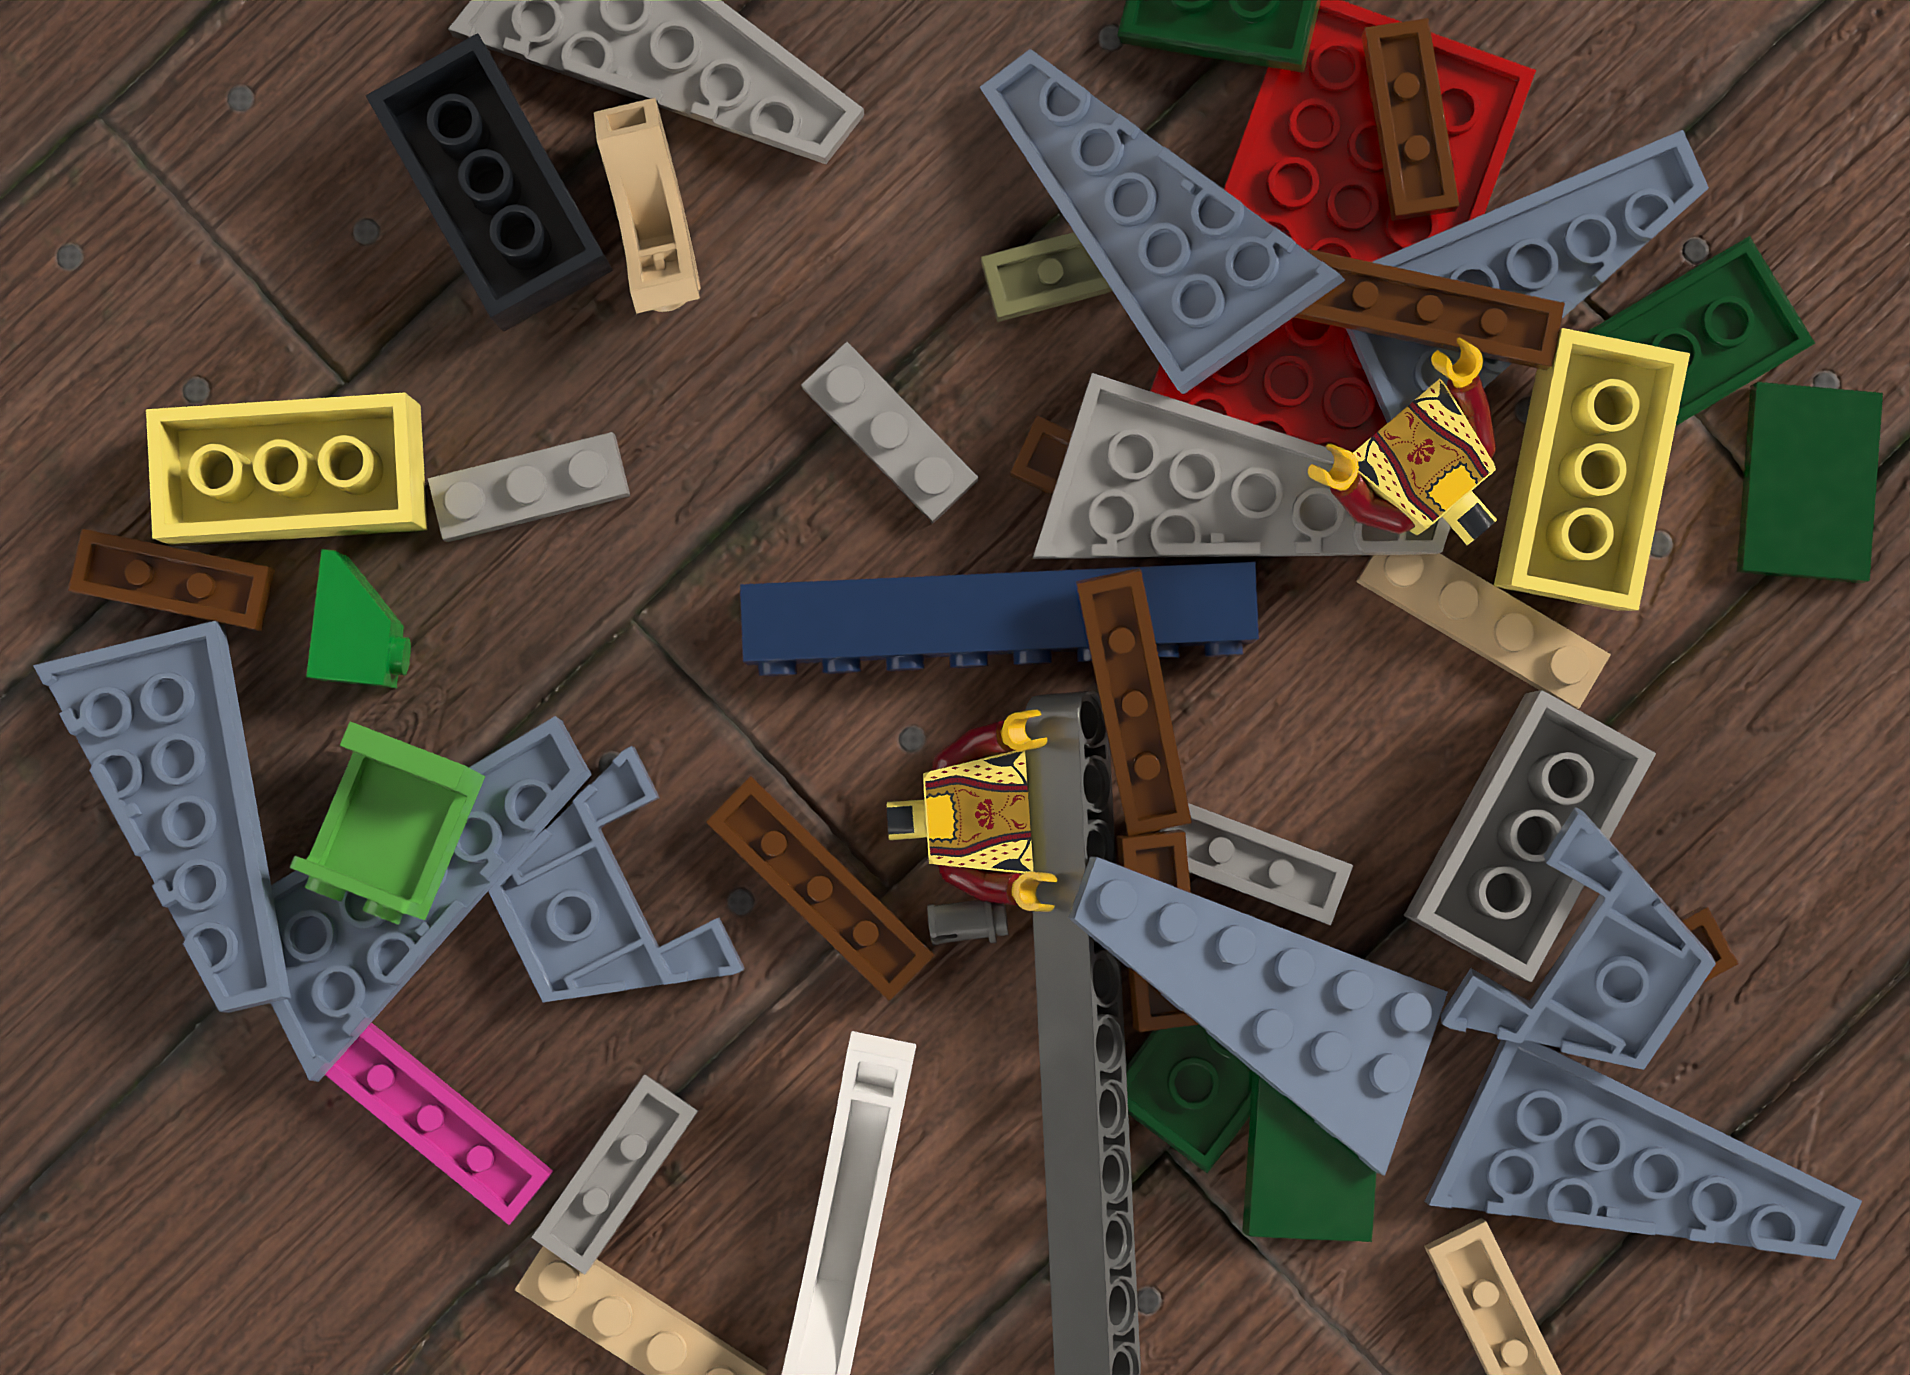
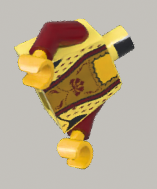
[1308,337,1497,545]
[887,710,1057,912]

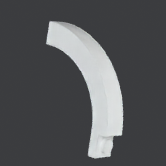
[782,1031,916,1375]

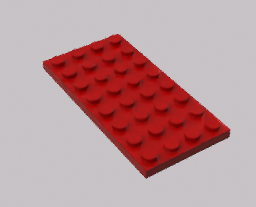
[1150,0,1536,453]

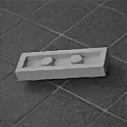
[801,342,978,524]
[428,432,630,542]
[1158,803,1353,925]
[531,1075,698,1275]

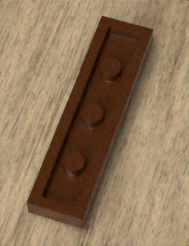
[1294,249,1565,370]
[1076,568,1192,836]
[706,776,934,1001]

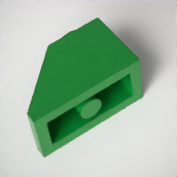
[306,549,411,689]

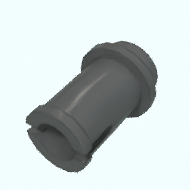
[927,900,1009,946]

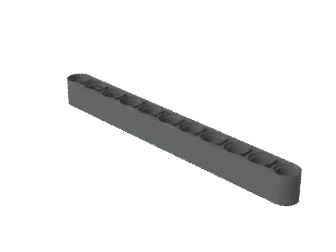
[1025,691,1141,1375]

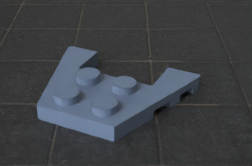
[488,746,745,1002]
[1440,807,1716,1070]

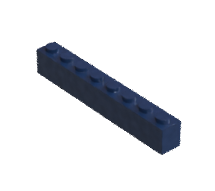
[740,562,1259,676]

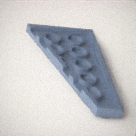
[980,49,1345,394]
[1346,130,1709,423]
[33,621,291,1013]
[271,716,592,1082]
[1068,857,1448,1176]
[1424,1040,1862,1260]

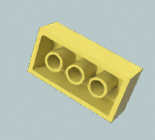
[1494,328,1690,611]
[146,393,427,546]

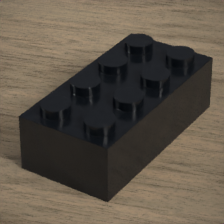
[365,33,613,332]

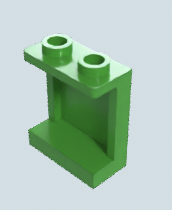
[290,722,485,925]

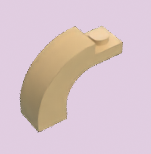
[594,98,701,314]

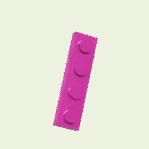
[325,1023,554,1225]

